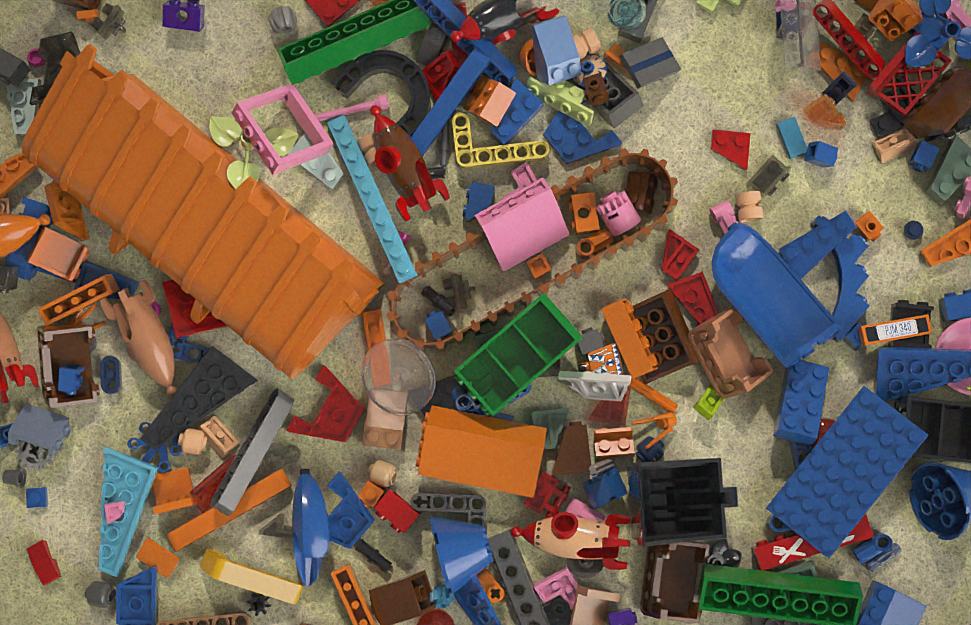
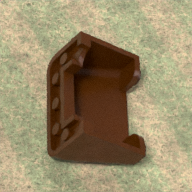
[37,325,100,408]
[640,542,709,623]

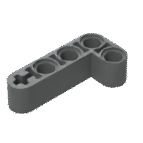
[410,493,486,526]

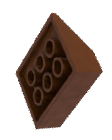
[902,67,971,139]
[633,290,700,384]

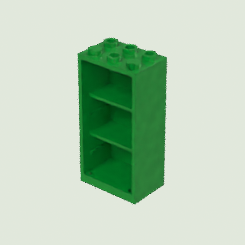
[454,293,583,416]

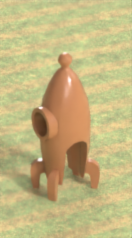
[100,280,177,397]

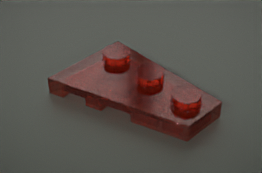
[189,454,236,514]

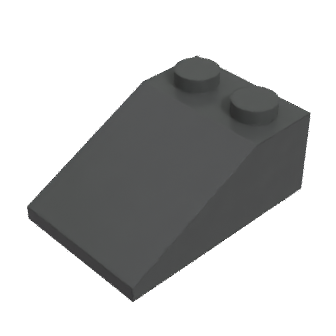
[578,61,644,129]

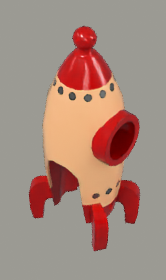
[510,512,631,570]

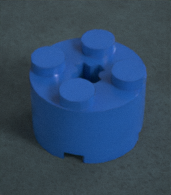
[581,467,628,508]

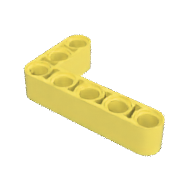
[452,112,549,170]

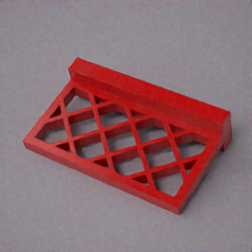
[866,31,952,117]

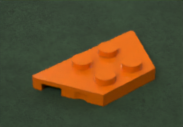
[44,180,90,241]

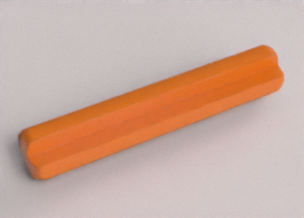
[628,378,678,413]

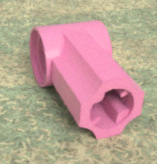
[939,0,971,30]
[709,200,737,235]
[565,497,605,522]

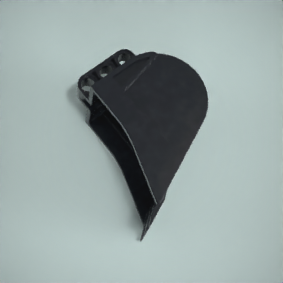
[627,458,738,547]

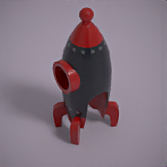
[450,0,559,44]

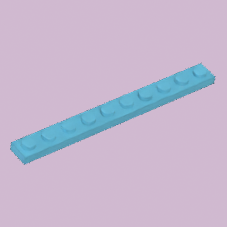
[327,115,418,284]

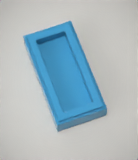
[776,117,807,159]

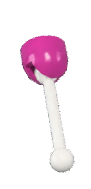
[383,230,411,275]

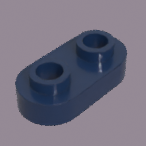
[100,356,122,394]

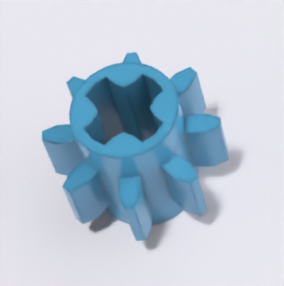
[430,585,455,608]

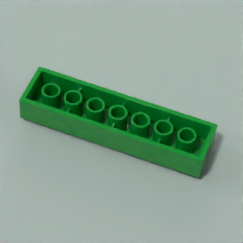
[277,0,432,85]
[697,564,863,625]

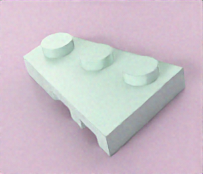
[4,78,42,136]
[287,133,344,190]

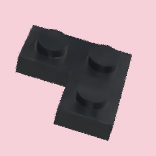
[870,88,907,138]

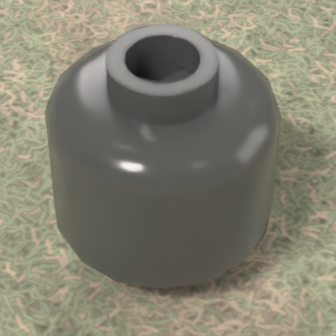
[85,581,116,608]

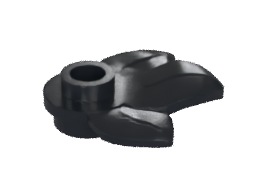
[705,539,742,567]
[543,598,572,625]

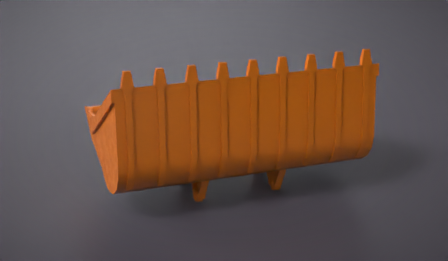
[22,44,385,379]

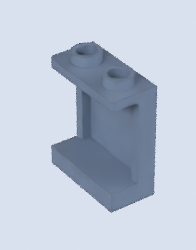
[8,403,71,457]

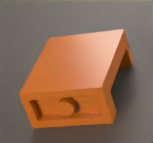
[26,226,89,282]

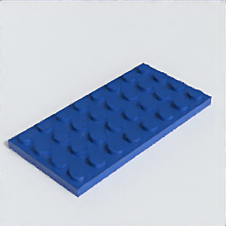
[766,386,928,558]

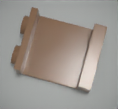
[570,586,620,625]

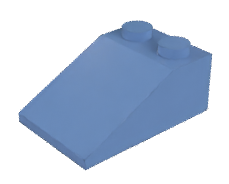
[532,15,581,85]

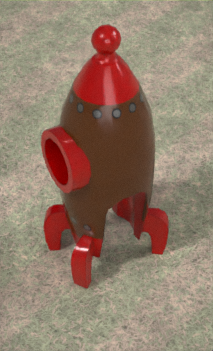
[370,105,450,222]

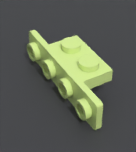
[526,77,594,126]

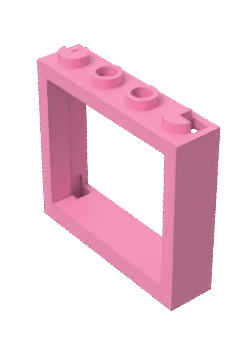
[231,84,334,175]

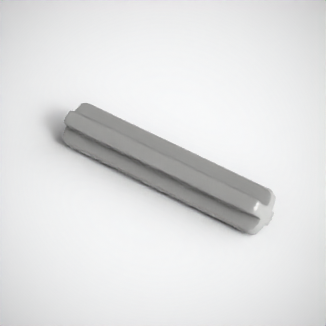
[588,458,616,476]

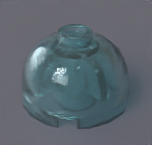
[608,0,647,30]

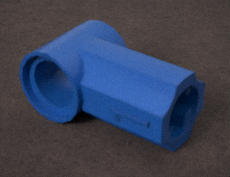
[852,532,893,564]

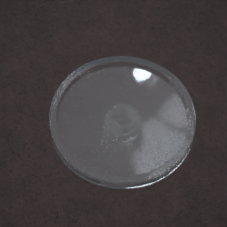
[361,338,436,415]

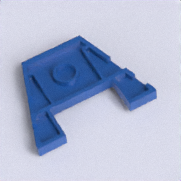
[543,86,622,164]
[327,471,375,549]

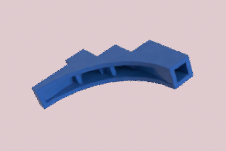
[811,215,870,342]

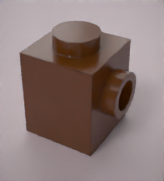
[583,72,610,107]

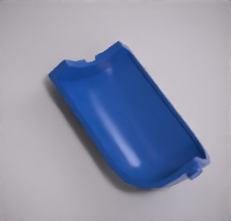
[711,222,843,368]

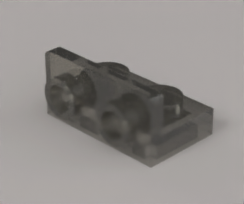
[747,154,791,198]

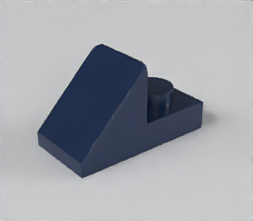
[822,71,857,107]

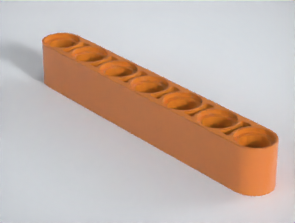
[166,469,292,552]

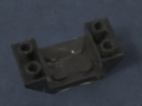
[29,31,80,106]

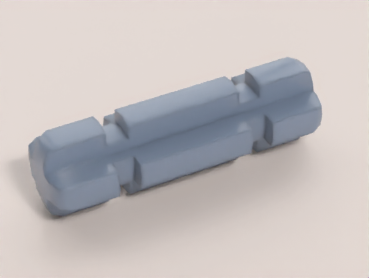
[866,543,902,572]

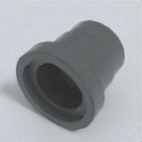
[2,468,27,488]

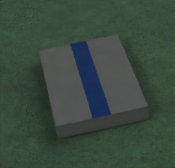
[619,37,681,89]

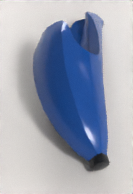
[292,469,330,587]

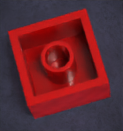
[374,489,421,533]

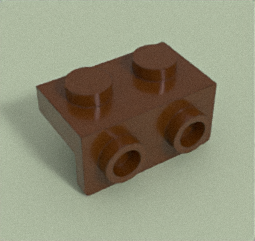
[625,171,658,214]

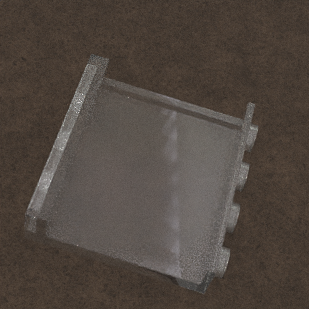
[780,0,821,73]

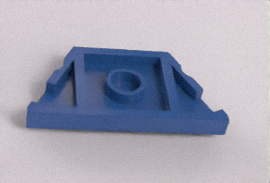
[116,566,157,625]

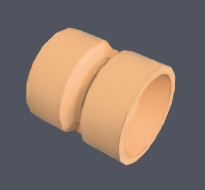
[573,28,601,59]
[357,132,376,167]
[735,191,764,222]

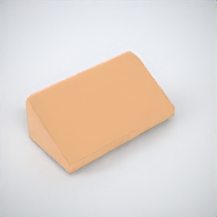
[872,127,916,163]
[198,415,240,459]

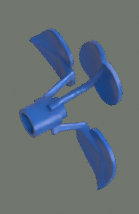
[905,0,971,67]

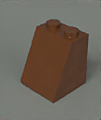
[551,421,591,476]
[369,570,436,625]

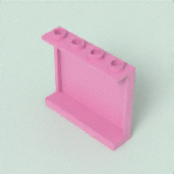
[475,177,570,272]

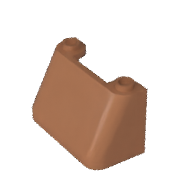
[688,306,773,398]

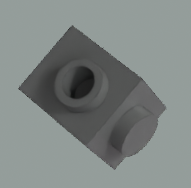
[577,327,606,356]

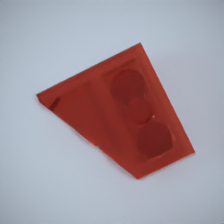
[588,387,631,426]

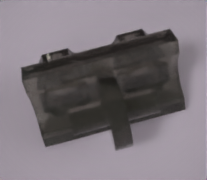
[92,3,126,40]
[443,274,476,309]

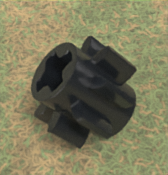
[247,593,272,616]

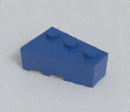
[490,78,543,145]

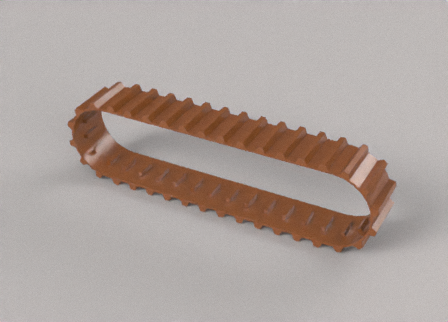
[386,148,678,353]

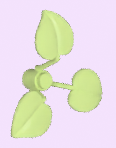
[209,116,298,190]

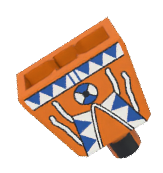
[577,343,623,375]

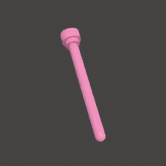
[315,94,389,121]

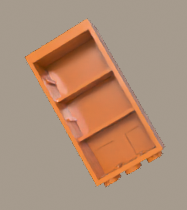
[415,405,547,498]

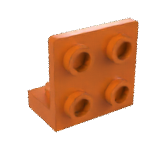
[152,467,197,515]

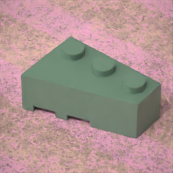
[925,135,971,205]

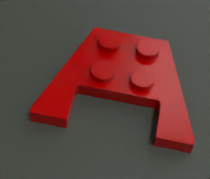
[286,365,365,443]

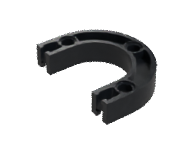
[332,50,431,137]

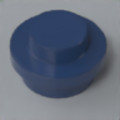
[904,221,924,240]

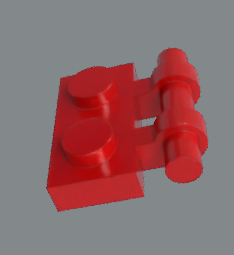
[523,471,571,518]

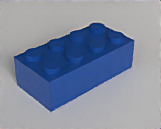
[773,360,829,446]

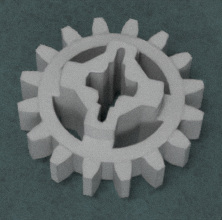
[14,441,58,471]

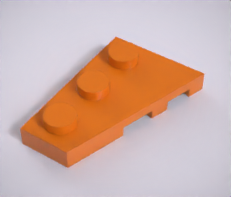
[811,42,867,102]

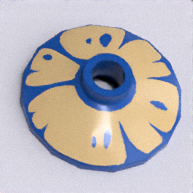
[572,54,607,88]

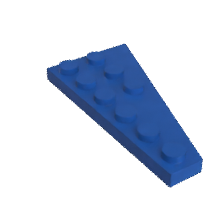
[875,347,971,401]

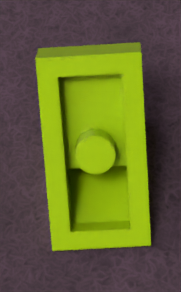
[693,384,724,420]

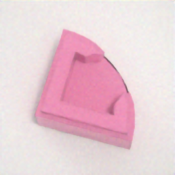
[104,501,125,524]

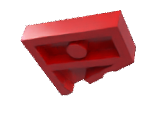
[422,50,459,101]
[710,129,751,170]
[661,229,700,281]

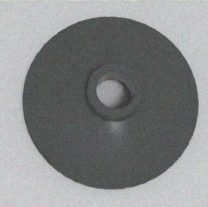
[566,558,604,578]

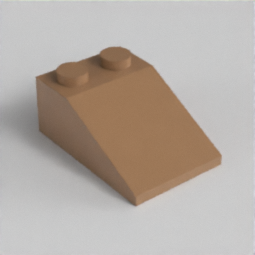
[362,388,409,450]

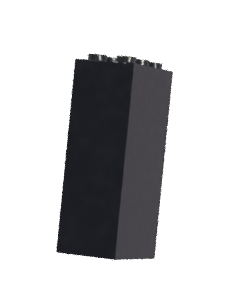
[894,396,971,465]

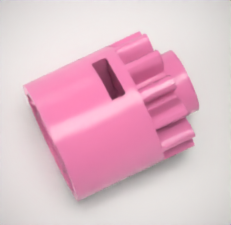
[596,190,641,236]

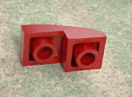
[27,540,61,586]

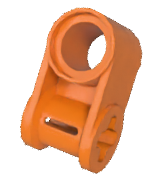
[476,568,505,603]

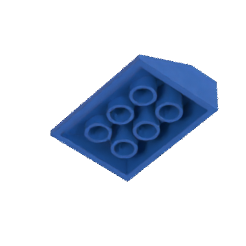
[856,580,926,625]

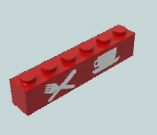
[751,514,873,571]

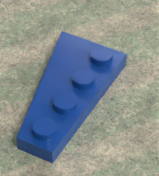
[779,210,857,279]
[454,576,501,625]

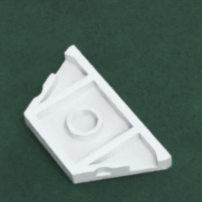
[558,371,632,401]

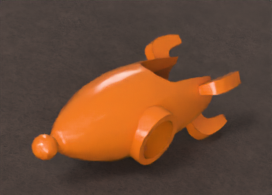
[0,210,50,258]

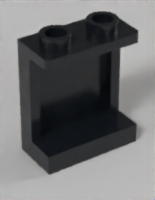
[888,300,934,348]

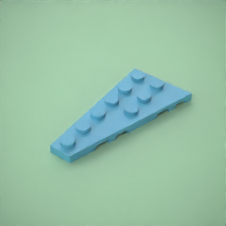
[98,446,159,577]

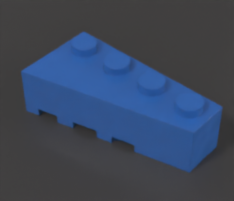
[3,197,54,282]

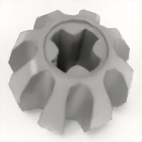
[269,6,297,34]

